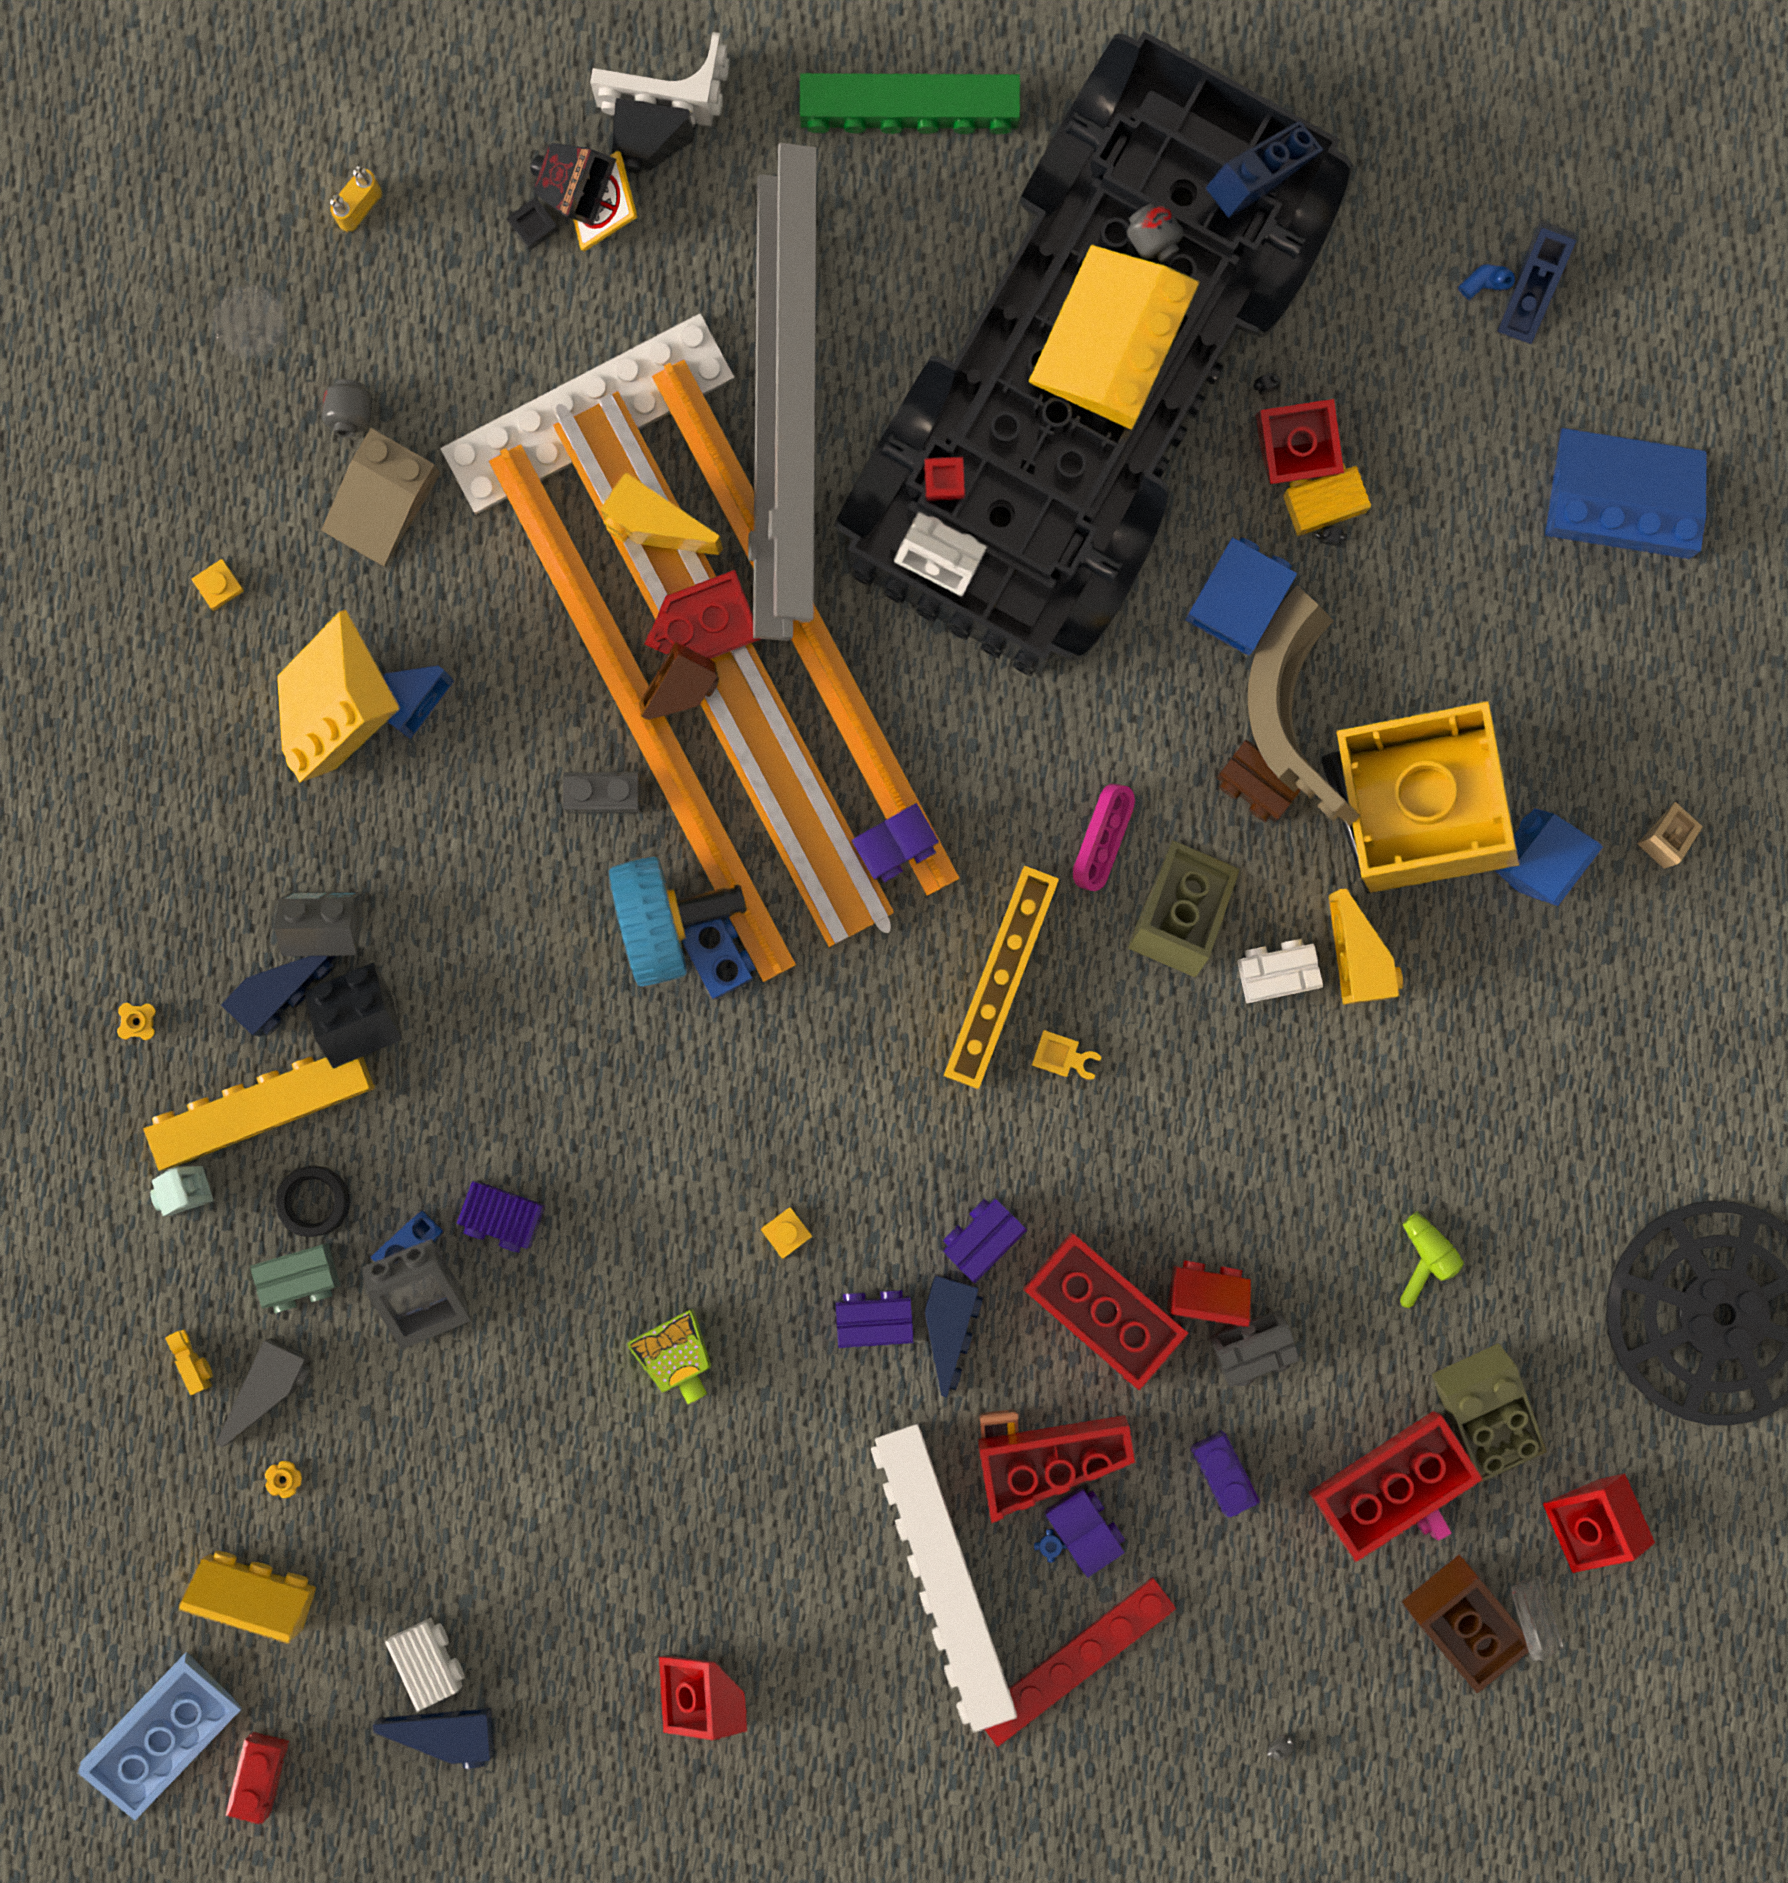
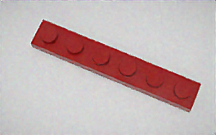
[984,1577,1176,1747]

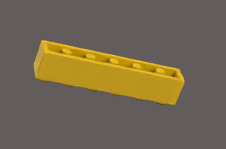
[943,866,1059,1089]
[143,1056,375,1171]

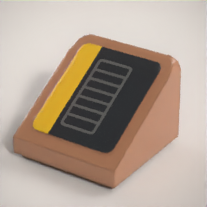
[979,1409,1019,1438]

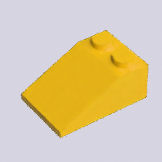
[600,472,723,555]
[1328,889,1403,1005]

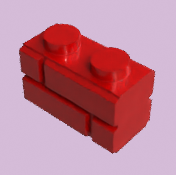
[226,1732,289,1824]

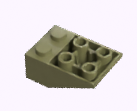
[1431,1343,1547,1483]

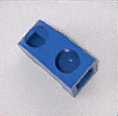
[371,1211,444,1263]

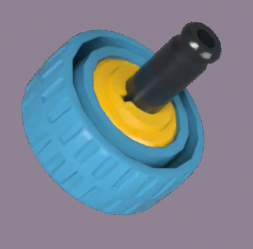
[609,857,747,987]

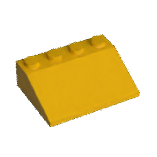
[1029,245,1199,429]
[277,609,400,783]

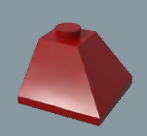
[659,1656,747,1740]

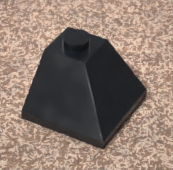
[612,98,694,173]

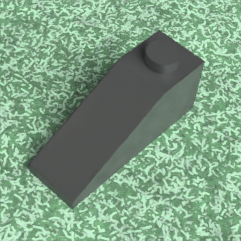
[216,1338,312,1447]

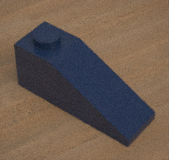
[1497,220,1577,344]
[373,1708,494,1769]

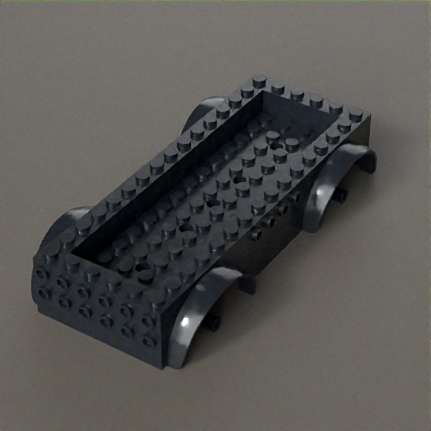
[834,31,1353,677]

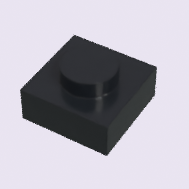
[506,197,559,251]

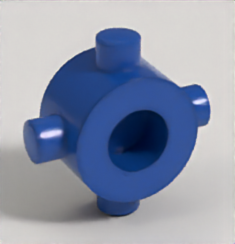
[1034,1529,1067,1563]

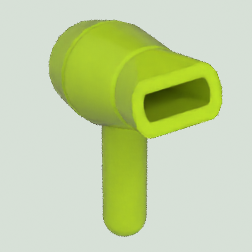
[1400,1211,1464,1308]

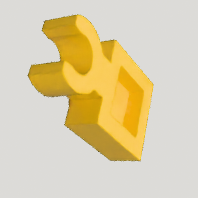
[1031,1030,1101,1080]
[165,1329,213,1396]

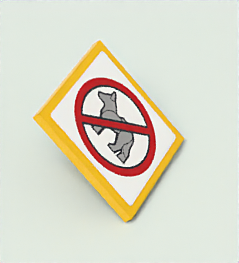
[573,151,638,252]

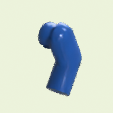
[1458,264,1515,300]

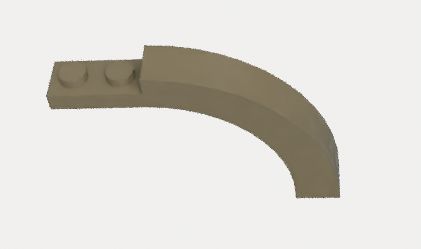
[1248,585,1361,826]

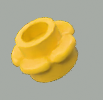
[265,1461,302,1498]

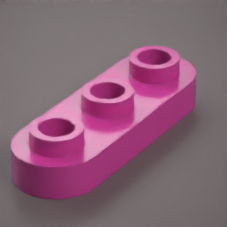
[1073,783,1135,891]

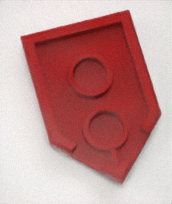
[644,570,762,659]

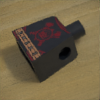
[531,143,616,226]

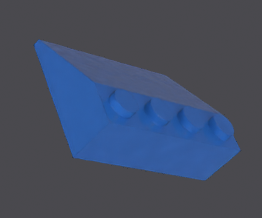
[1545,428,1707,559]

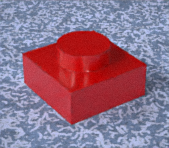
[925,457,964,500]

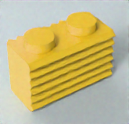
[1283,463,1371,537]

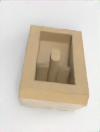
[1637,802,1703,869]

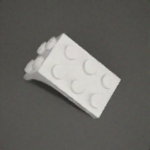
[590,32,729,128]

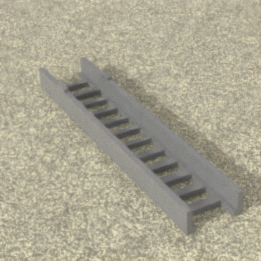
[748,143,816,641]

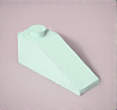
[150,1166,214,1216]

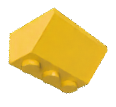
[179,1551,316,1643]

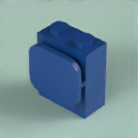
[1185,537,1297,656]

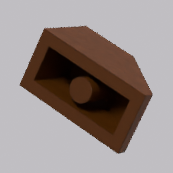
[639,642,719,720]

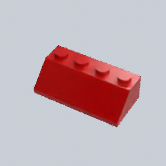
[1308,1411,1483,1562]

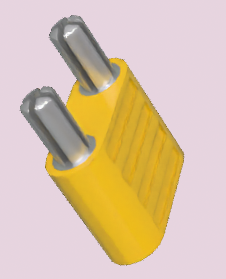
[330,166,382,232]

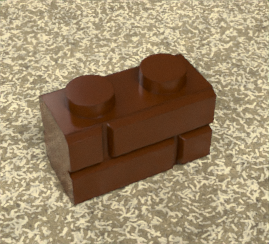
[1216,740,1301,822]

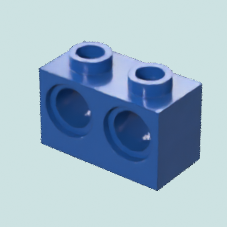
[681,917,756,1000]

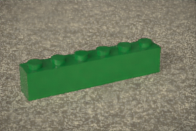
[800,73,1020,134]

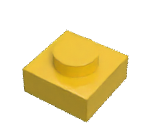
[191,559,244,611]
[760,1207,812,1259]

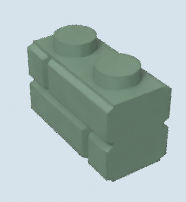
[250,1243,340,1313]

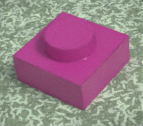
[1417,1509,1451,1541]

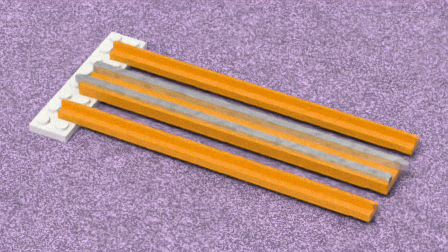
[440,313,960,982]

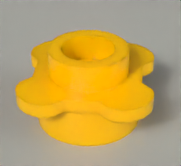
[117,1003,156,1040]

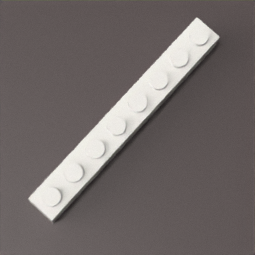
[871,1423,1017,1732]

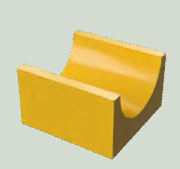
[1337,702,1520,893]

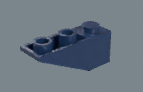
[1206,120,1323,218]
[221,956,336,1037]
[925,1274,983,1398]

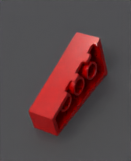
[978,1415,1135,1524]

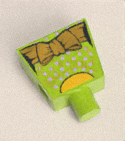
[627,1308,711,1404]

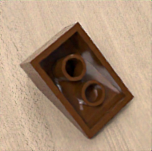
[1401,1554,1535,1694]

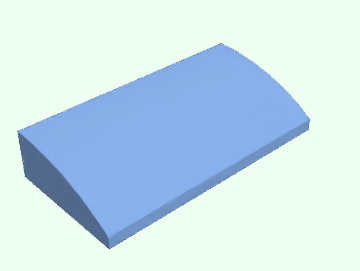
[78,1652,241,1820]

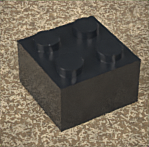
[305,962,403,1069]

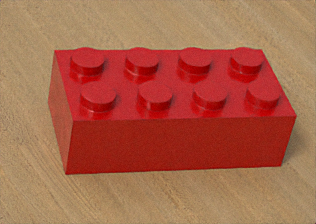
[1022,1232,1188,1391]

